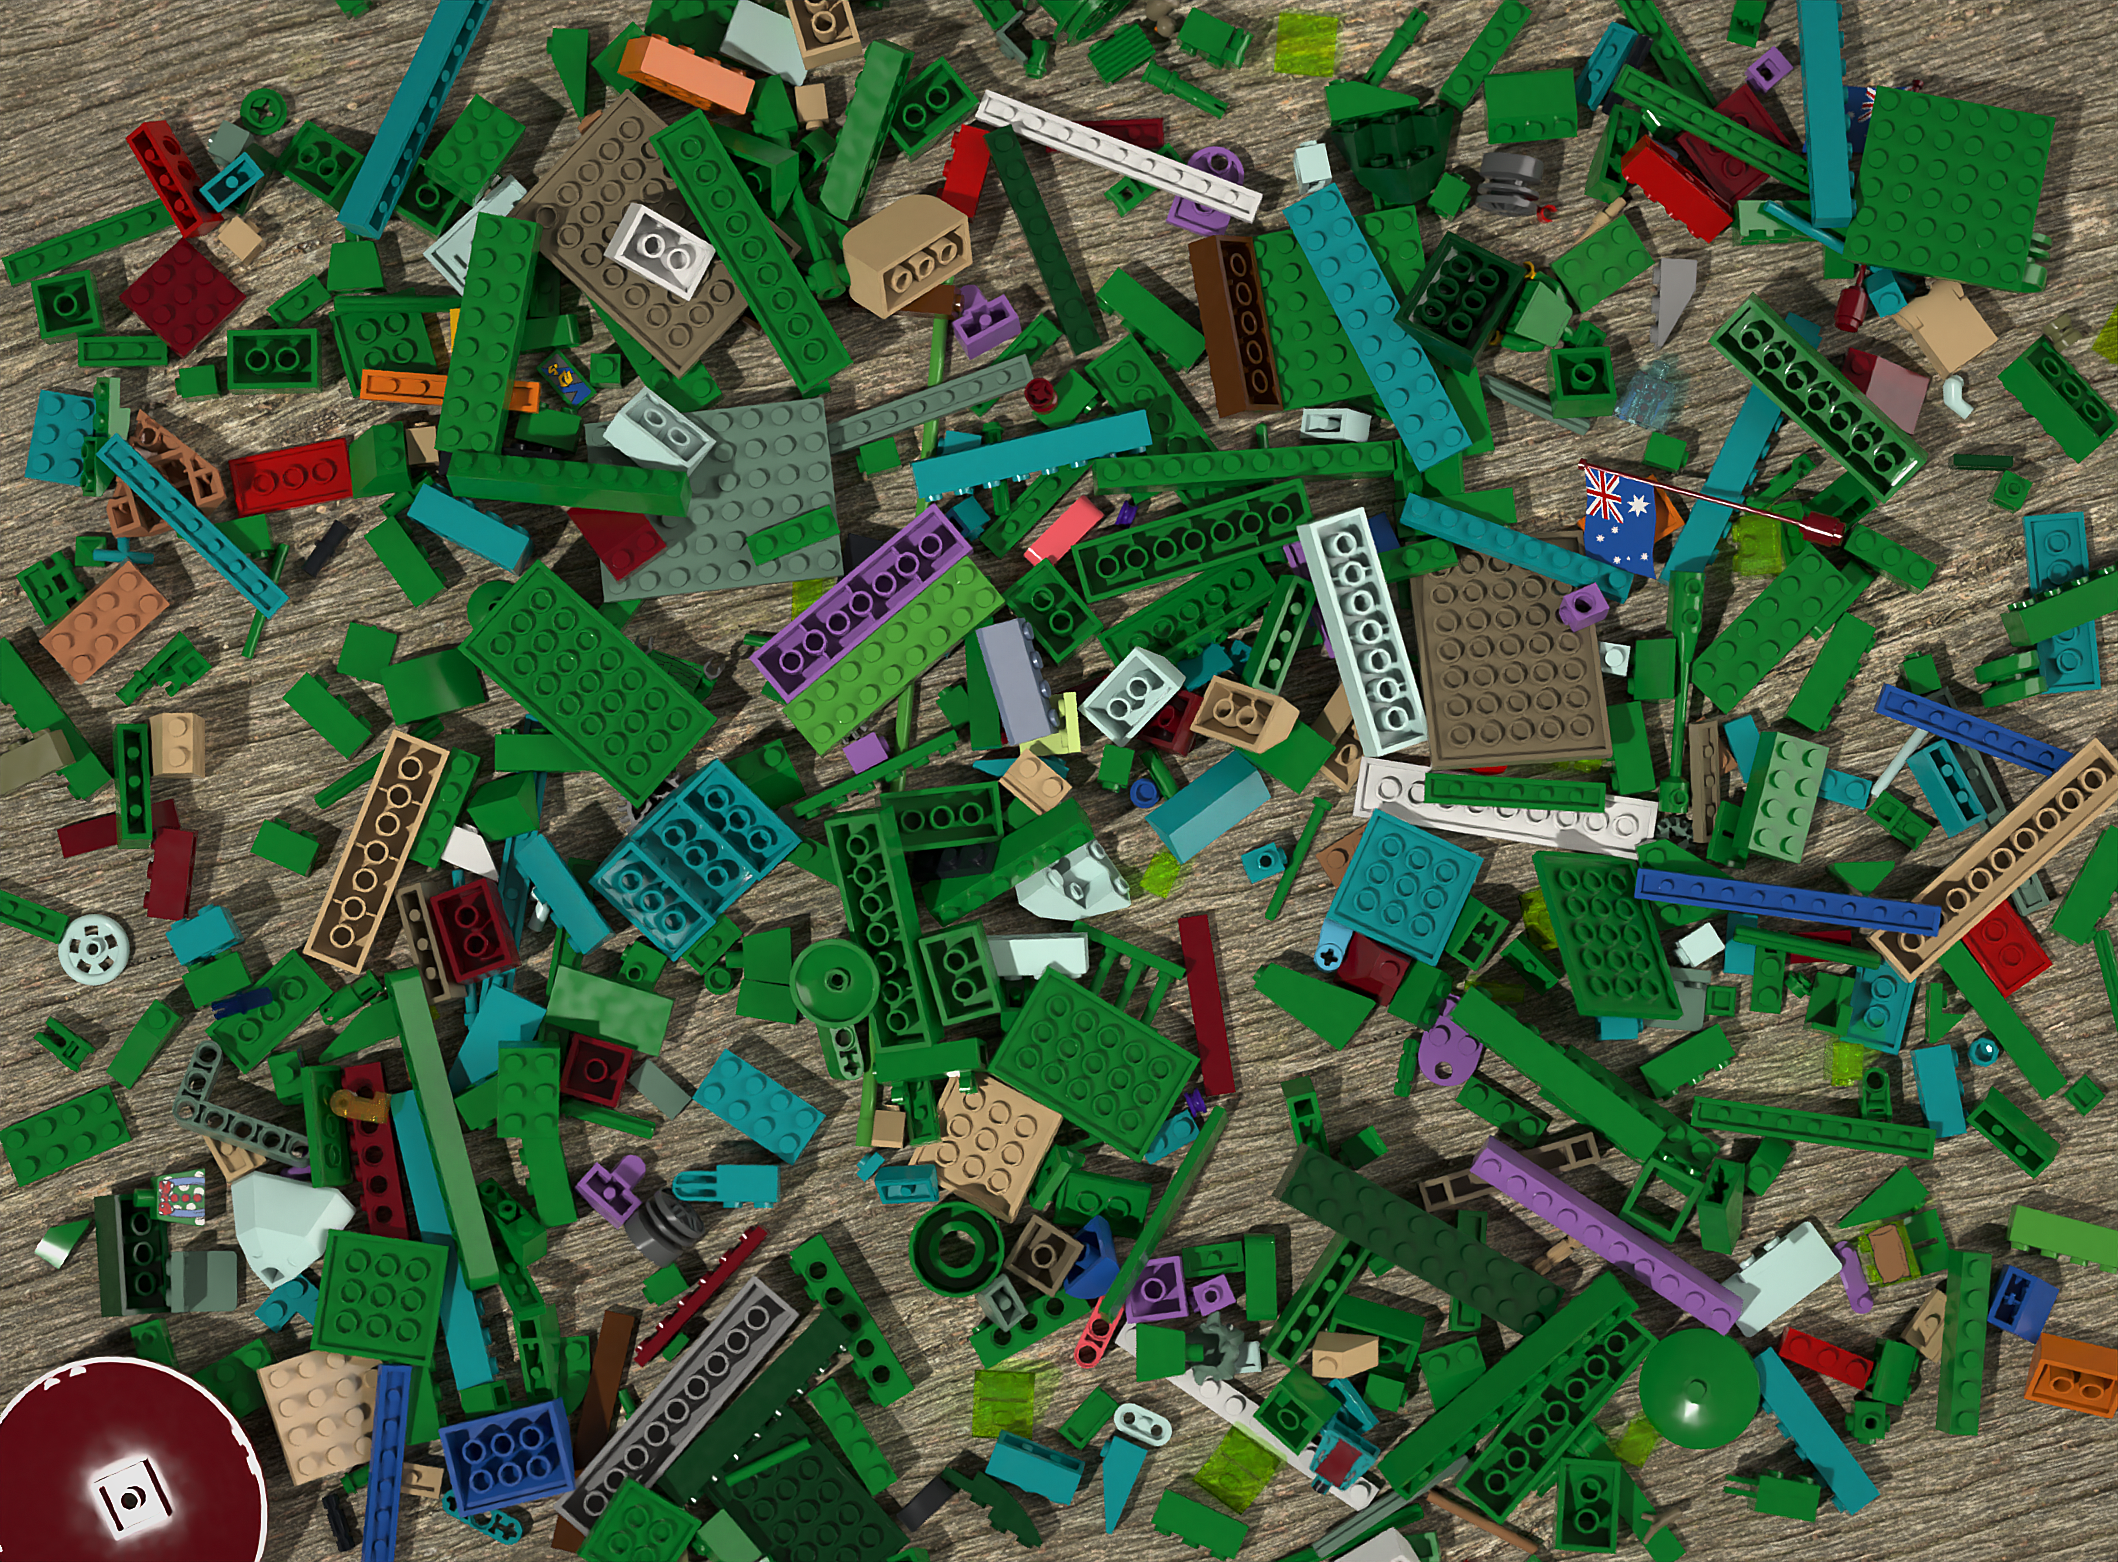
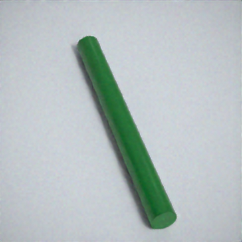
[241,543,290,659]

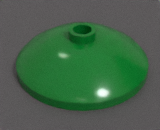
[789,938,880,1028]

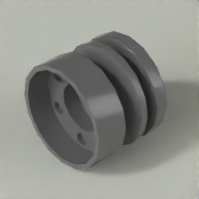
[1475,152,1544,217]
[624,1187,705,1268]

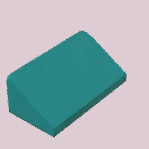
[874,1164,939,1204]

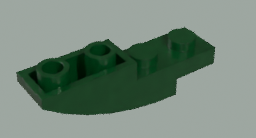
[940,1465,1043,1549]

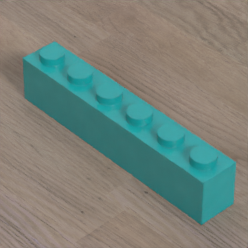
[1752,1345,1880,1516]

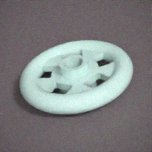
[58,914,130,986]

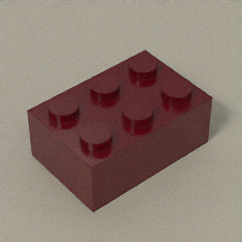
[430,878,522,985]

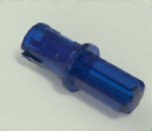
[211,987,273,1020]

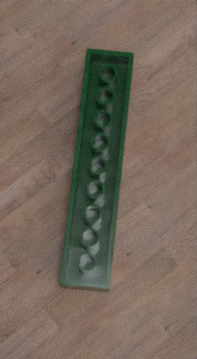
[1271,1143,1566,1337]

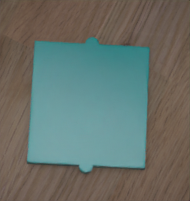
[1177,642,1234,692]

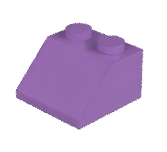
[1119,1255,1190,1324]

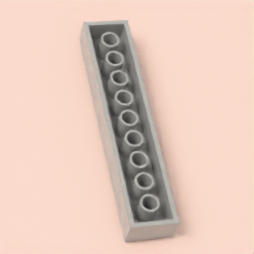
[553,1275,800,1536]

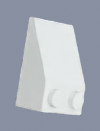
[604,202,716,301]

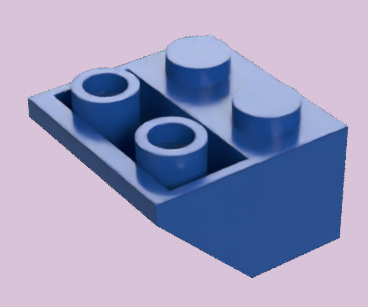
[1987,1264,2060,1345]

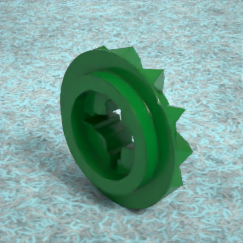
[240,88,288,136]

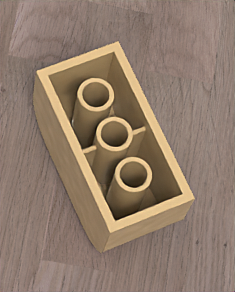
[842,194,973,319]

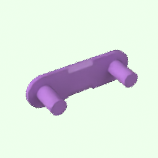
[1833,1241,1873,1314]

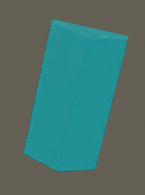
[1145,750,1271,865]

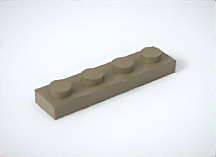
[1689,719,1721,843]

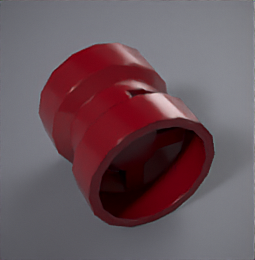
[1024,378,1058,415]

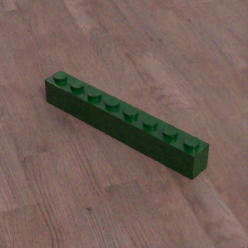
[656,1307,855,1508]

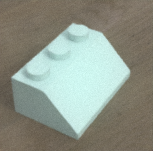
[603,386,716,477]
[1077,646,1186,747]

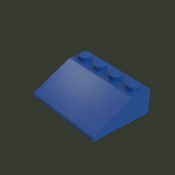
[438,1397,576,1518]

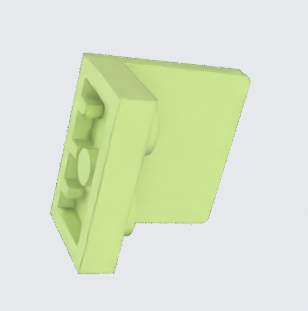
[1019,692,1081,756]

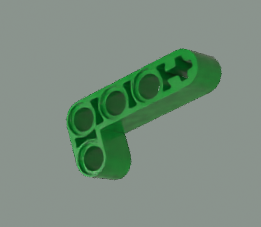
[816,974,864,1081]

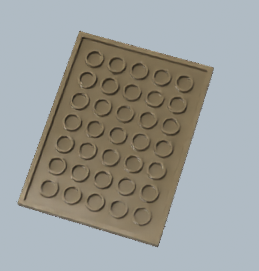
[505,89,802,381]
[1404,530,1613,771]

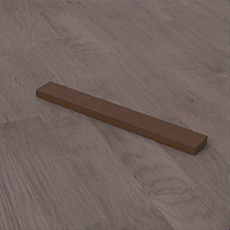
[551,1310,636,1553]

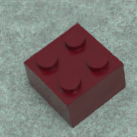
[559,1033,636,1108]

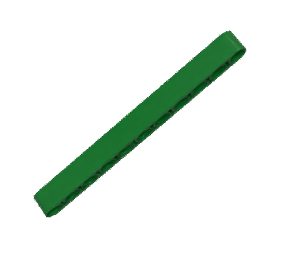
[384,965,500,1292]

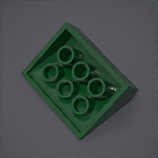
[1393,231,1527,377]

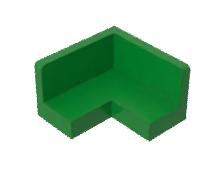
[1802,972,1855,1038]

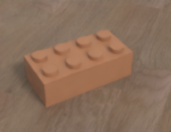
[38,557,170,685]

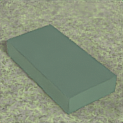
[627,1058,692,1121]

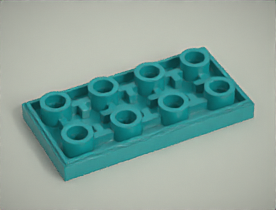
[447,983,547,1097]

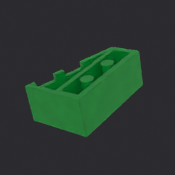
[1731,197,1825,246]

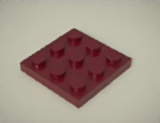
[1674,83,1797,207]
[119,237,247,360]

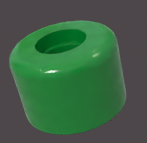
[908,1201,1005,1298]

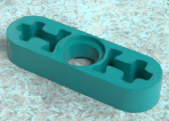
[442,1489,524,1545]

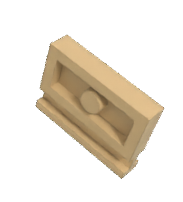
[998,748,1072,816]
[202,1109,267,1184]
[1899,1288,1947,1364]

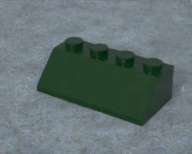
[94,1193,171,1318]

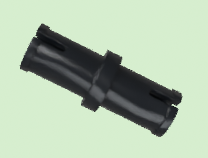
[300,519,350,579]

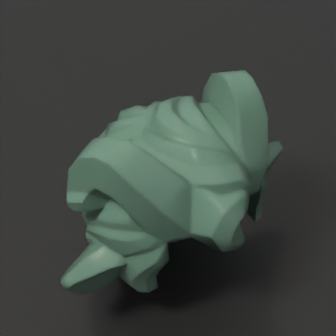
[1185,1311,1245,1386]

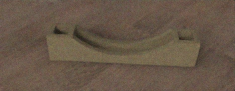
[1416,1132,1601,1213]

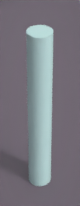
[1870,728,1929,799]

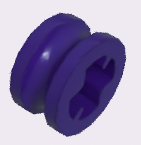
[1115,500,1139,529]
[1183,1088,1207,1118]

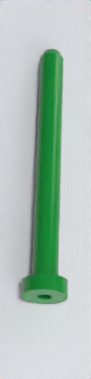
[1265,796,1333,921]

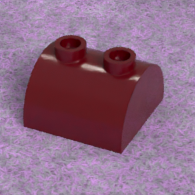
[1136,689,1204,758]

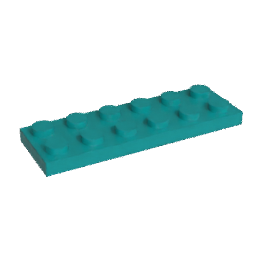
[2022,511,2101,695]

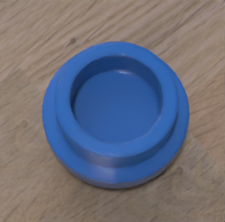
[1130,778,1160,809]

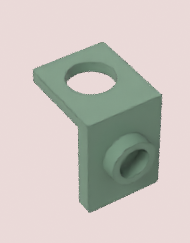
[996,9,1028,67]

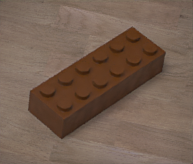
[1188,235,1284,419]

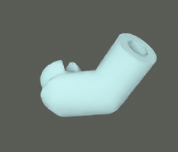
[1943,375,1974,420]
[528,886,550,932]

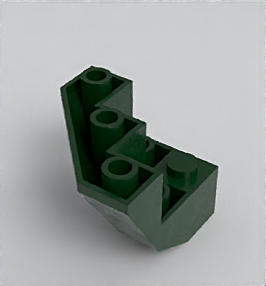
[1330,103,1454,204]

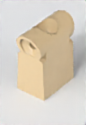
[1891,279,1999,381]

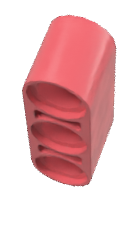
[1023,495,1105,567]
[1074,1294,1125,1368]

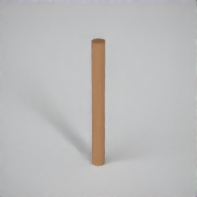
[1426,1489,1539,1554]

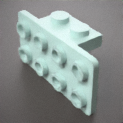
[1721,1221,1842,1337]

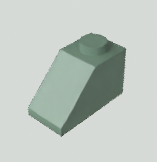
[975,1274,1028,1333]

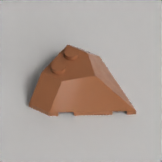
[106,409,226,538]

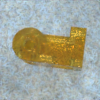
[330,1090,392,1124]

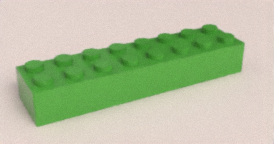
[782,555,1006,758]

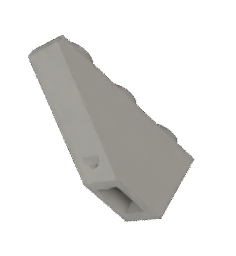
[1649,258,1697,352]

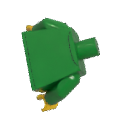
[1488,261,1577,353]

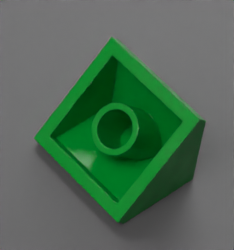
[467,771,540,843]
[1825,861,1895,896]

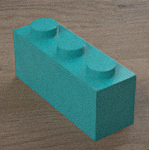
[1906,738,1988,838]
[1910,1044,1970,1139]
[985,1429,1086,1506]

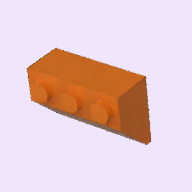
[2024,1332,2118,1419]

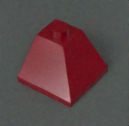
[1332,932,1411,1007]

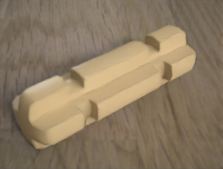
[1531,1235,1583,1276]

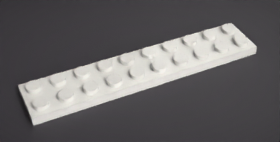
[1352,756,1658,860]

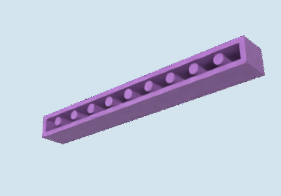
[1470,1135,1744,1336]

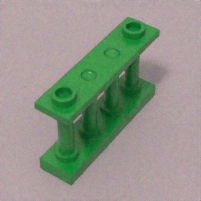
[1062,919,1186,1032]

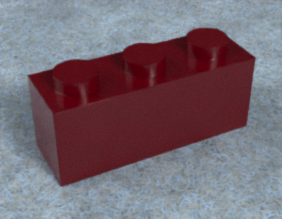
[143,825,199,921]

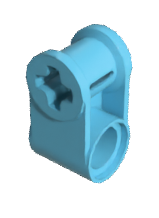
[1314,918,1353,973]

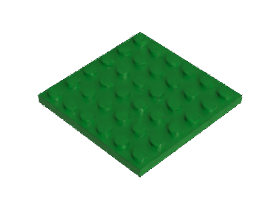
[1841,85,2056,294]
[1252,205,1447,415]

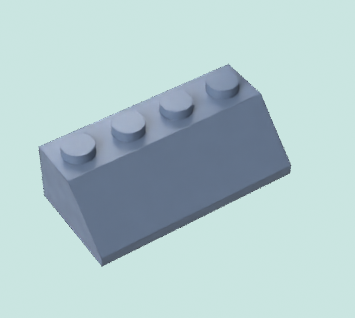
[975,617,1060,746]

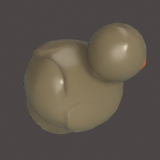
[1145,0,1180,37]

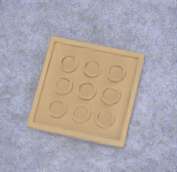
[908,1072,1064,1224]
[256,1350,409,1486]

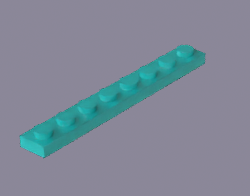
[96,433,291,620]
[1398,492,1634,604]

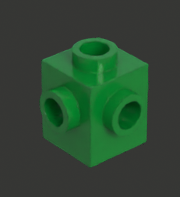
[1845,1400,1890,1444]

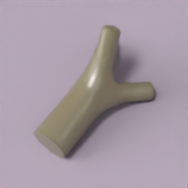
[1641,1506,1683,1544]

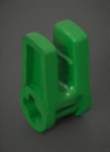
[33,1016,96,1073]

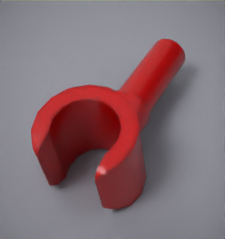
[1536,204,1557,224]

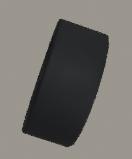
[896,1476,953,1533]

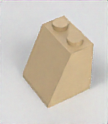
[144,713,205,779]

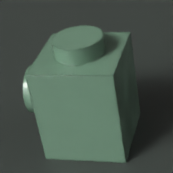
[207,120,255,168]

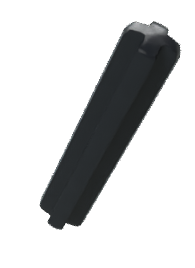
[1601,33,1653,116]

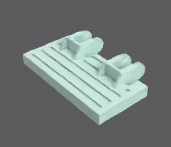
[423,174,528,296]

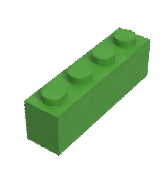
[2004,1205,2118,1275]

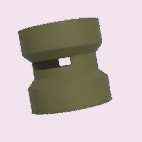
[2042,312,2083,353]

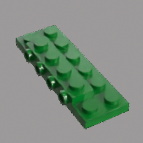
[1097,556,1277,668]

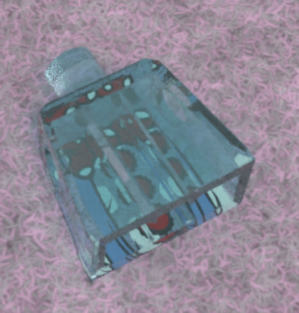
[1612,360,1676,435]

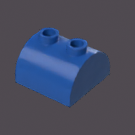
[1063,1214,1120,1299]

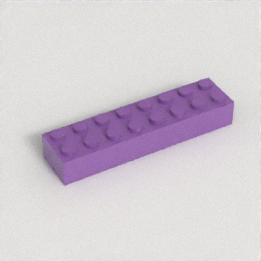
[749,503,973,705]

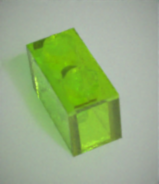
[1823,1042,1864,1087]

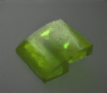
[1274,11,1338,78]

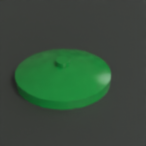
[1639,1327,1761,1450]

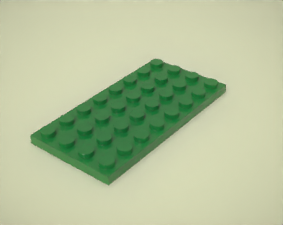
[457,559,718,809]

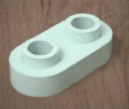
[1114,1403,1172,1446]

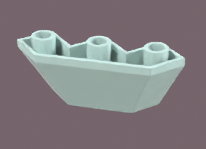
[1015,802,1131,921]
[231,1171,357,1290]

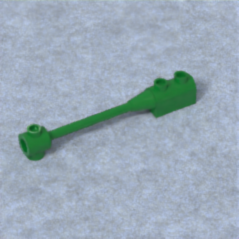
[746,74,851,300]
[1657,570,1705,813]

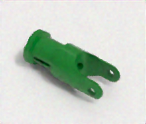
[319,968,385,1025]

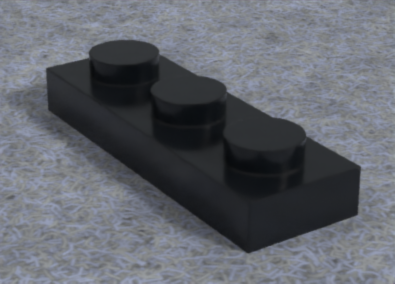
[911,842,999,882]

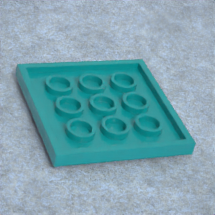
[1324,808,1484,967]

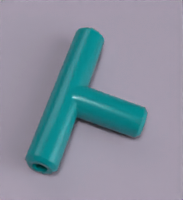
[93,537,154,565]

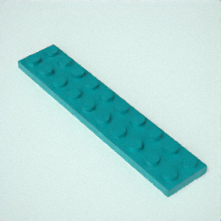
[1282,182,1473,473]

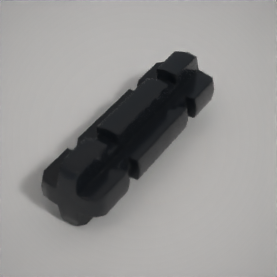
[322,1493,355,1553]

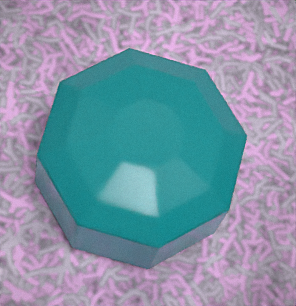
[1967,1037,1999,1067]

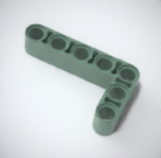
[172,1040,310,1168]

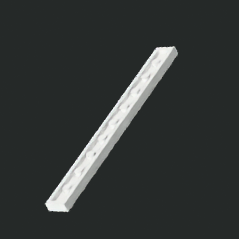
[975,89,1263,224]
[1113,1321,1379,1512]

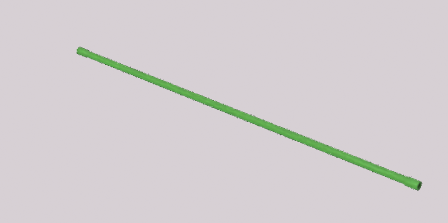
[855,275,954,1147]

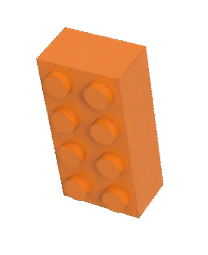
[617,34,755,117]

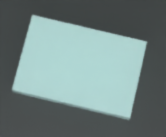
[718,0,808,87]

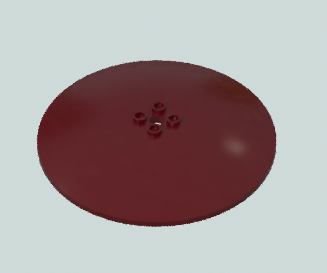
[0,1355,269,1562]

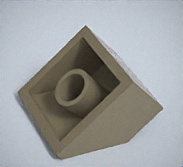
[1002,1214,1085,1298]

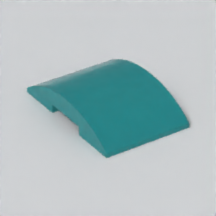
[588,757,802,962]

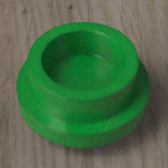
[704,965,735,995]

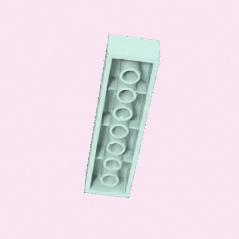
[1296,507,1428,757]

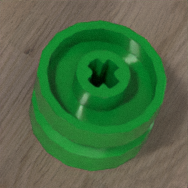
[1973,650,2049,709]

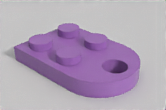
[1166,146,1244,237]
[1417,994,1483,1086]

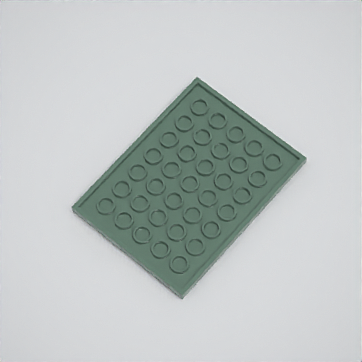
[584,397,844,603]

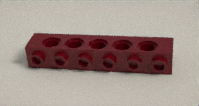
[341,1062,412,1241]

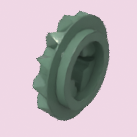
[1653,817,1697,854]

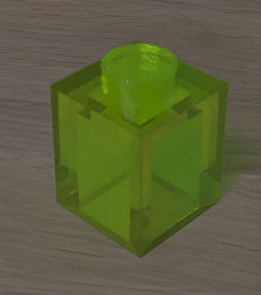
[1138,851,1181,900]
[1612,1419,1658,1468]

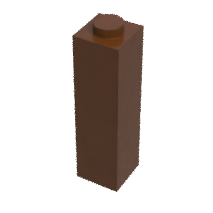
[848,284,965,320]

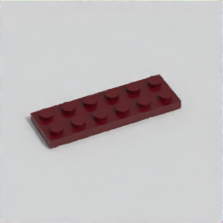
[633,1225,771,1368]

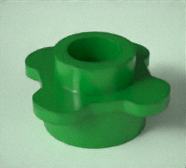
[1784,970,1812,999]

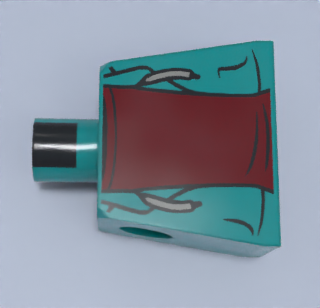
[1309,1417,1381,1495]

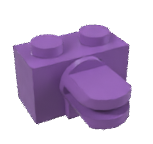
[952,285,1022,360]
[573,1155,646,1230]

